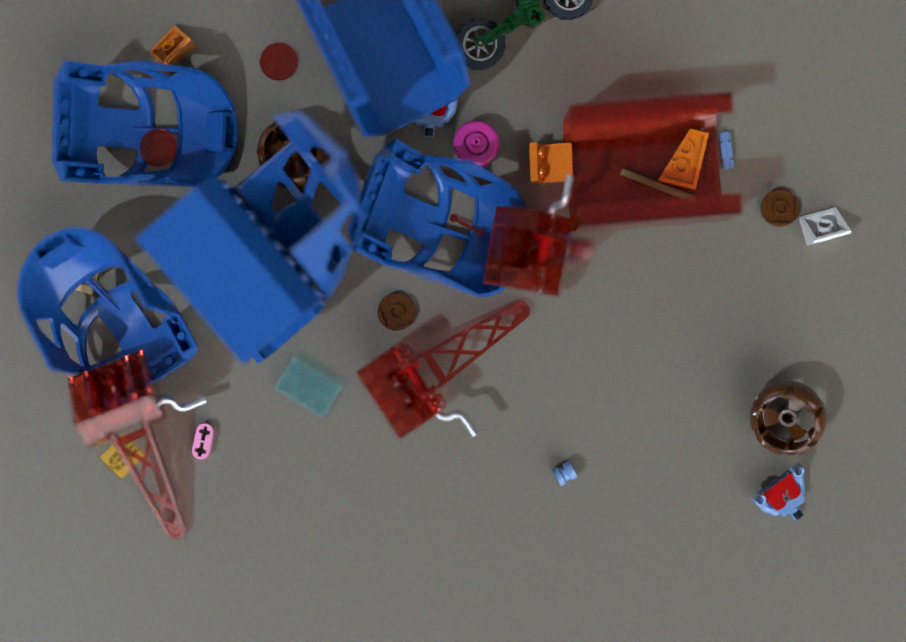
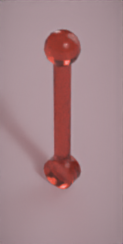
[450,214,484,237]

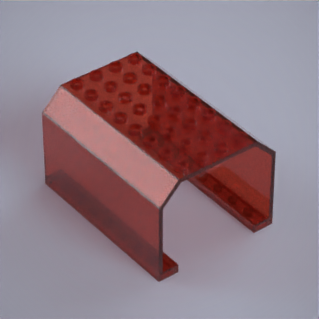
[563,92,742,234]

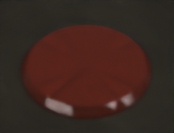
[260,43,298,81]
[140,129,177,167]

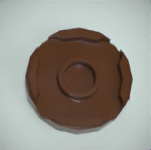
[760,189,800,227]
[377,293,416,331]

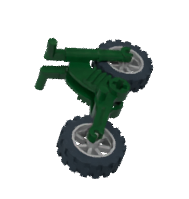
[455,0,593,71]

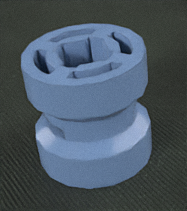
[552,461,577,486]

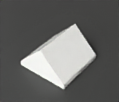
[799,207,851,246]

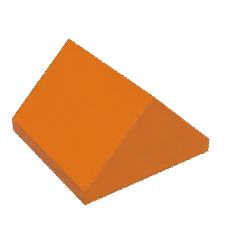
[148,25,196,73]

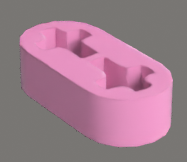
[192,423,215,459]

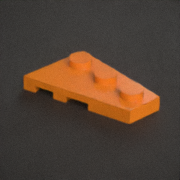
[657,129,709,190]

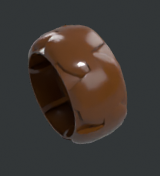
[257,120,331,190]
[750,381,827,456]

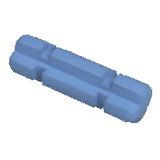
[719,131,734,169]

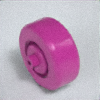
[453,120,499,167]

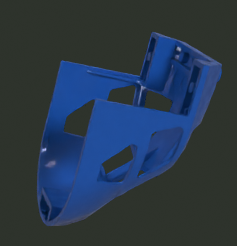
[52,60,238,187]
[236,111,366,298]
[348,139,530,297]
[17,227,199,409]

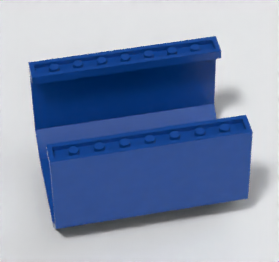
[296,0,470,137]
[135,177,328,364]

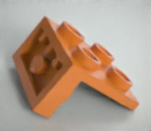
[529,142,573,184]

